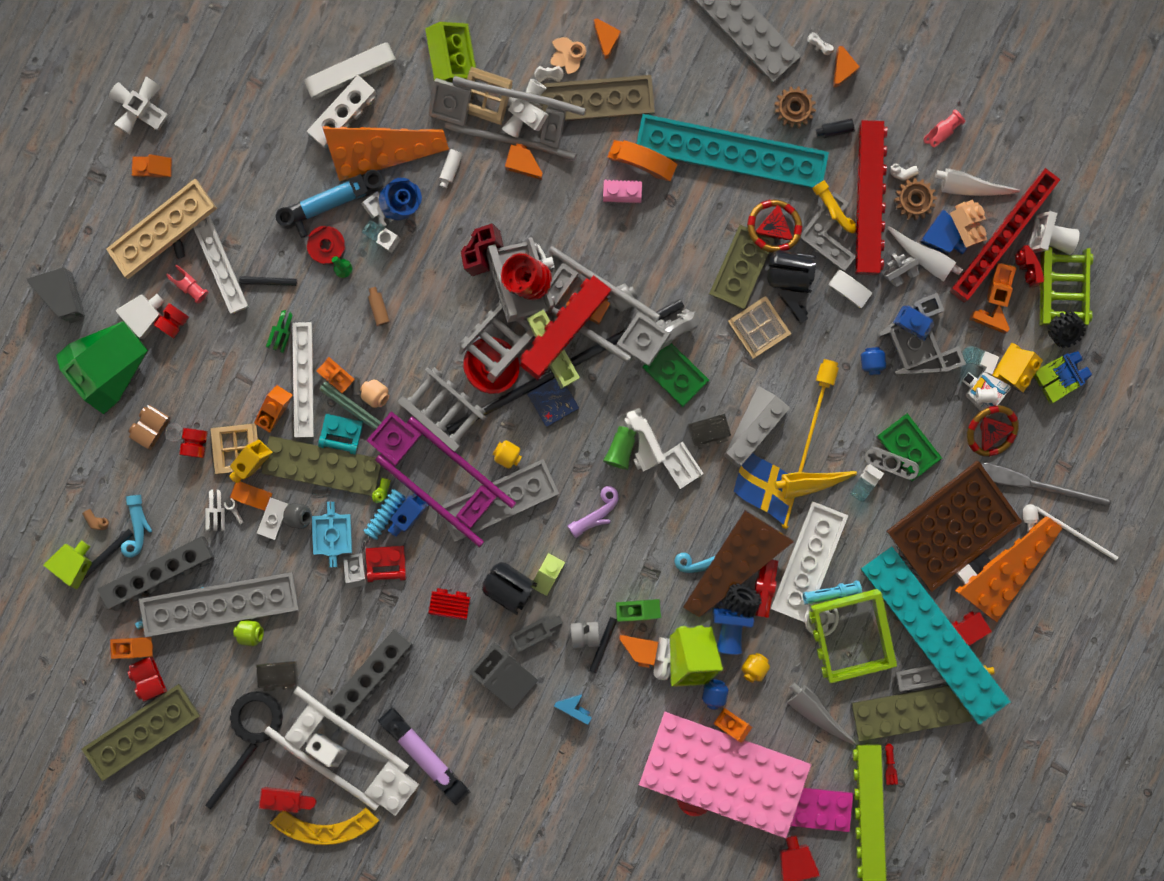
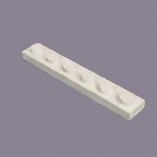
[194,215,249,314]
[292,322,314,438]

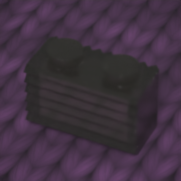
[687,414,731,449]
[256,661,298,691]

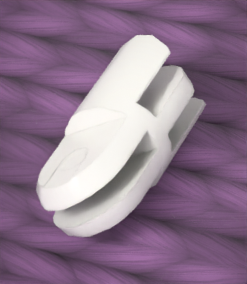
[205,489,225,531]
[654,637,671,680]

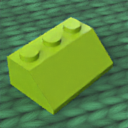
[425,22,476,83]

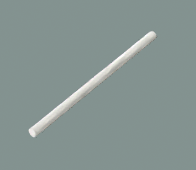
[1036,506,1118,561]

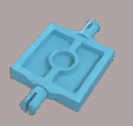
[312,502,352,567]

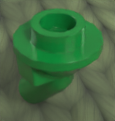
[331,256,353,278]

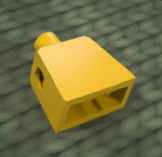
[229,440,273,483]

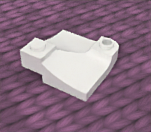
[625,408,666,472]

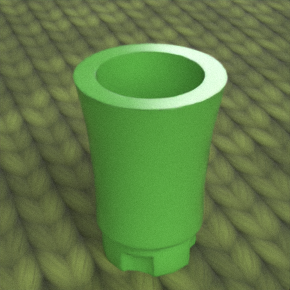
[603,426,636,470]

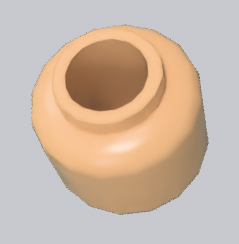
[360,379,389,408]

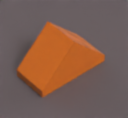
[593,19,621,60]
[833,46,860,88]
[230,481,273,511]

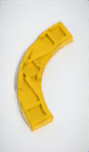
[270,807,380,845]

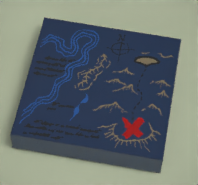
[527,378,579,427]

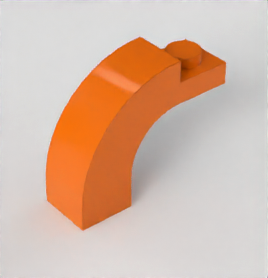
[607,140,678,182]

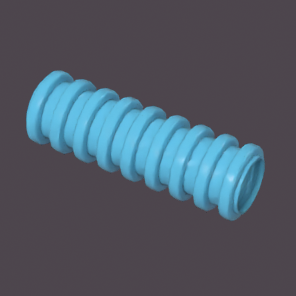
[363,489,406,540]

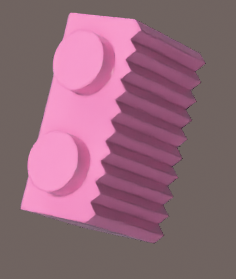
[603,180,642,203]

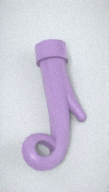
[567,486,619,538]

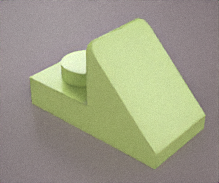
[532,553,565,596]

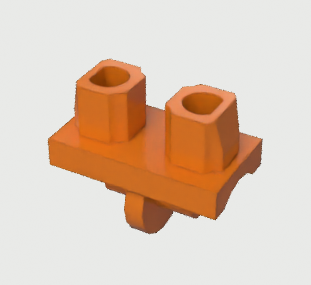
[316,357,355,394]

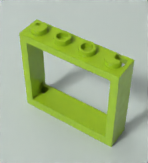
[809,589,897,683]

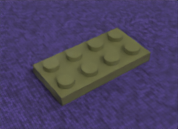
[709,225,775,310]

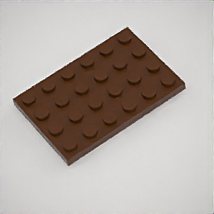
[886,461,1022,592]

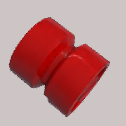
[153,303,189,339]
[179,428,208,458]

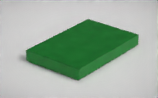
[642,343,709,408]
[876,413,942,482]

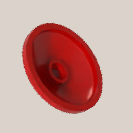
[463,337,520,394]

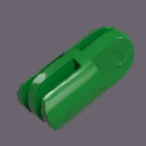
[266,310,293,353]

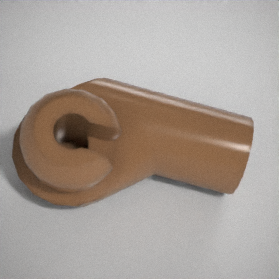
[82,509,109,530]

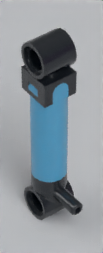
[275,170,384,238]

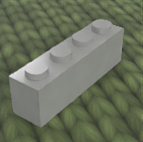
[724,386,790,468]

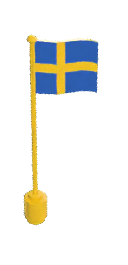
[734,359,839,529]

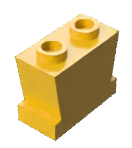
[992,343,1043,393]

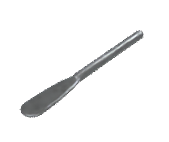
[981,463,1111,506]

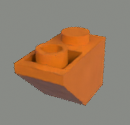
[254,385,293,433]

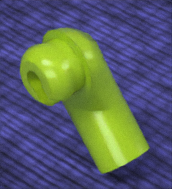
[372,478,391,503]

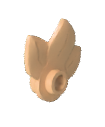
[550,37,586,74]

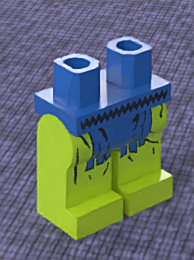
[1034,351,1092,404]

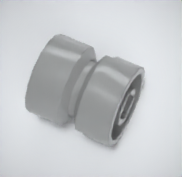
[571,622,599,648]

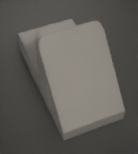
[343,553,367,588]

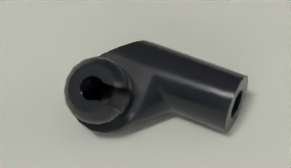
[173,239,185,258]

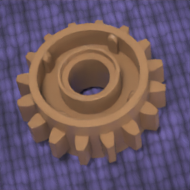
[774,86,816,129]
[894,178,937,221]

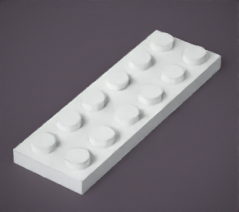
[770,501,848,622]

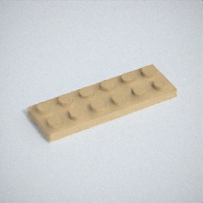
[106,179,217,279]

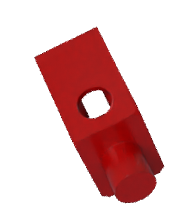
[780,835,820,881]

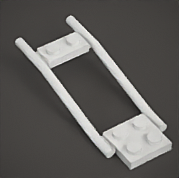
[264,687,419,816]

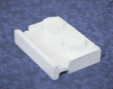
[663,442,704,489]

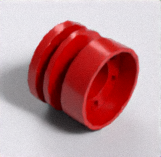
[501,253,552,300]

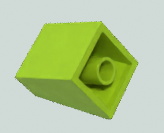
[670,625,723,687]

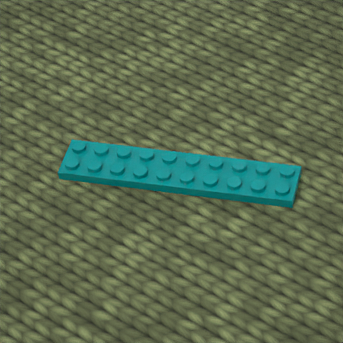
[636,114,829,188]
[861,546,1011,725]

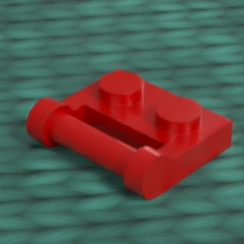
[366,546,406,583]

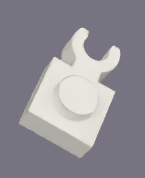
[361,191,393,227]

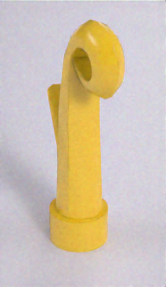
[812,180,857,233]

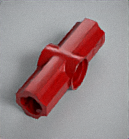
[755,560,778,618]

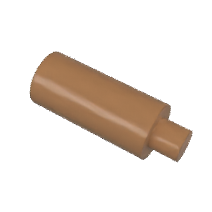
[368,287,390,326]

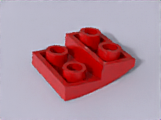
[1015,245,1044,288]

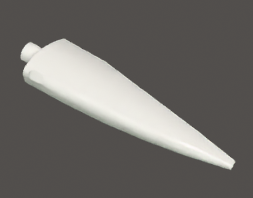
[935,168,1020,196]
[888,226,963,282]

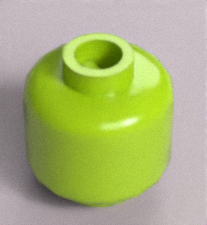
[233,620,264,646]

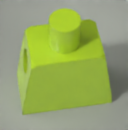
[43,540,92,589]

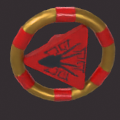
[747,200,802,253]
[967,405,1019,457]

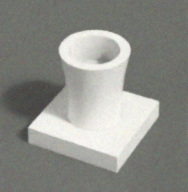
[1028,211,1079,255]

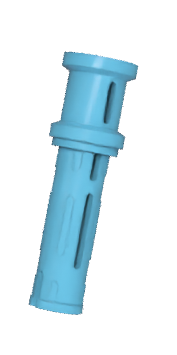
[803,580,862,605]

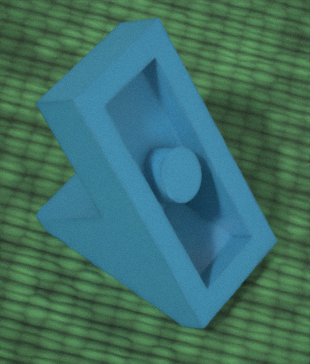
[554,694,592,725]

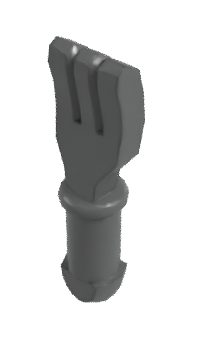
[352,375,364,417]

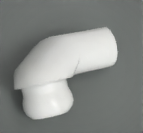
[890,164,919,181]

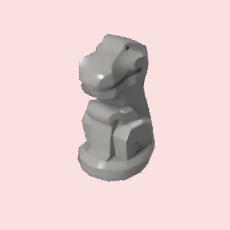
[656,309,700,349]

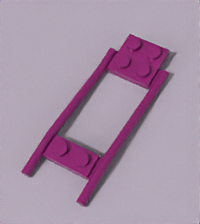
[367,411,517,548]

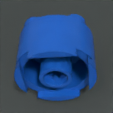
[379,178,422,220]

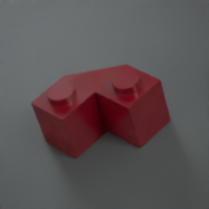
[461,223,504,277]

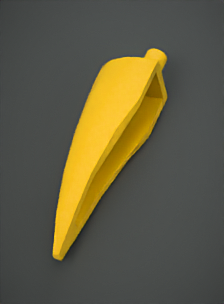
[775,471,857,499]

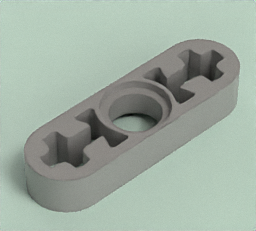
[865,447,919,479]

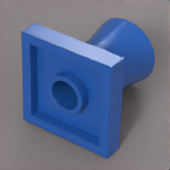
[713,607,754,654]

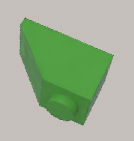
[616,599,661,622]

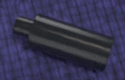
[815,118,855,138]

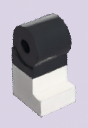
[956,552,991,585]

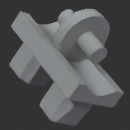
[882,253,919,287]

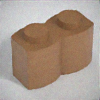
[129,405,171,450]

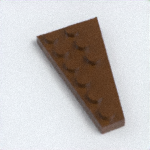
[683,510,794,617]

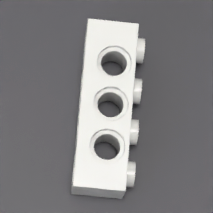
[307,75,376,150]

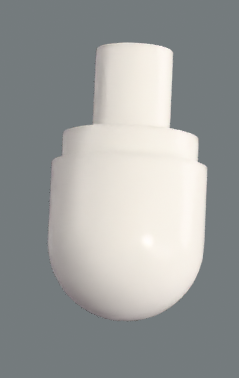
[1023,504,1039,531]

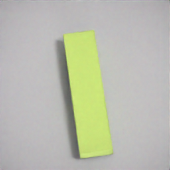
[527,310,580,389]

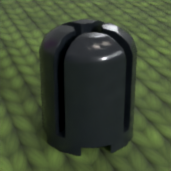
[767,250,817,293]
[482,562,538,615]

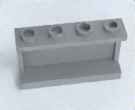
[486,237,555,323]

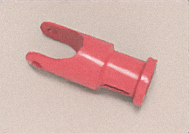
[924,110,965,147]
[166,265,209,304]

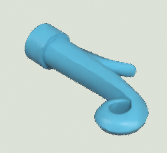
[121,495,152,558]
[674,553,715,573]

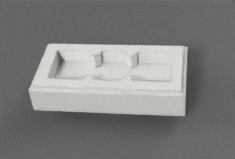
[257,497,289,540]

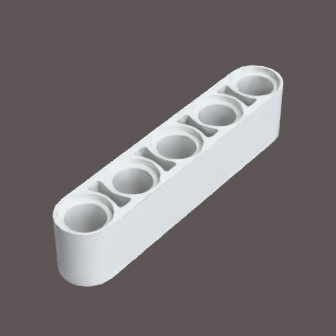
[304,43,396,99]

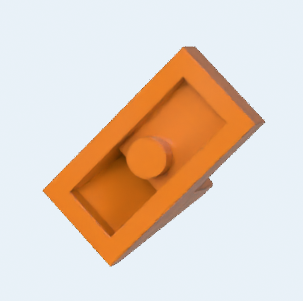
[132,154,172,177]
[969,305,1010,334]
[713,708,753,743]

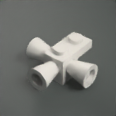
[109,77,169,135]
[497,79,548,138]

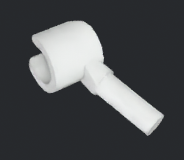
[538,245,554,269]
[224,499,244,525]

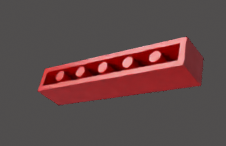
[520,275,612,380]

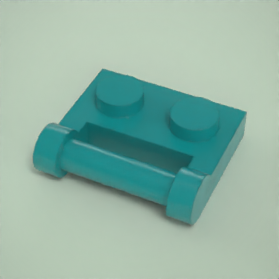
[318,414,364,455]

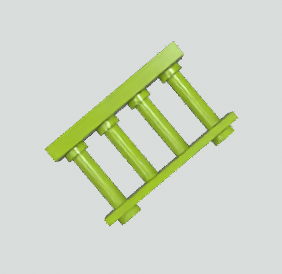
[1039,247,1093,326]

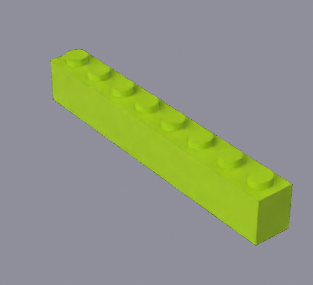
[853,744,886,881]

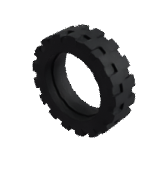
[230,691,283,743]

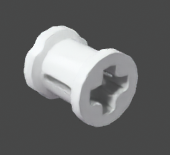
[975,388,998,405]

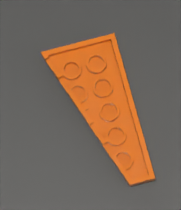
[322,126,449,181]
[955,516,1062,622]

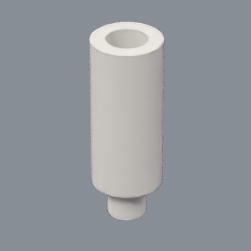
[439,149,463,188]

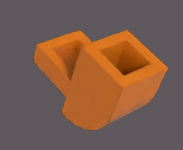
[987,262,1016,307]

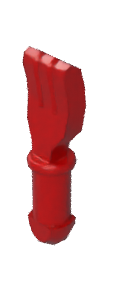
[885,744,898,785]

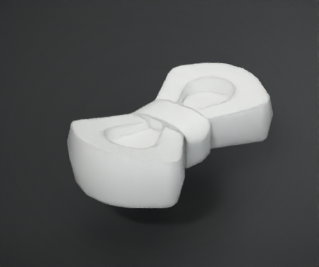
[807,33,834,55]
[535,66,564,82]

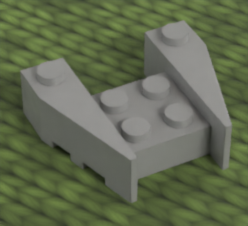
[878,293,966,376]

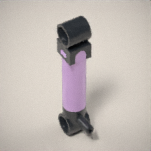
[378,707,470,806]

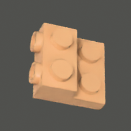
[950,200,988,247]

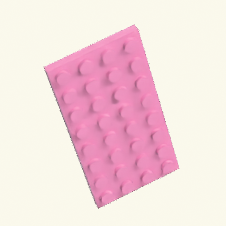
[639,712,811,838]

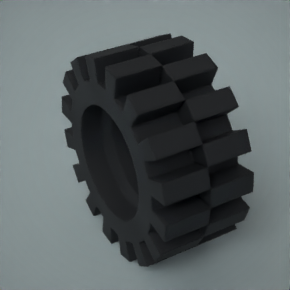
[1048,311,1086,348]
[724,584,762,618]

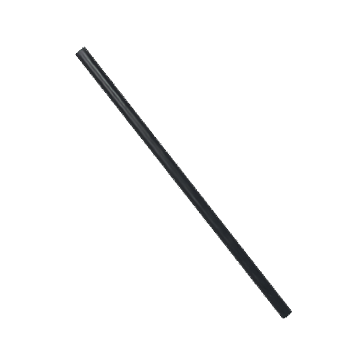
[446,299,684,435]

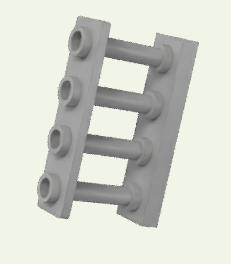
[458,300,535,383]
[397,367,487,453]

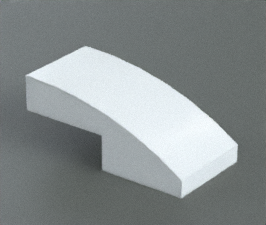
[828,269,872,308]

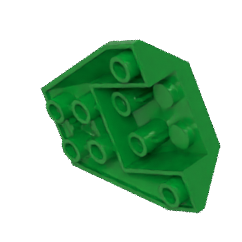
[56,321,148,414]

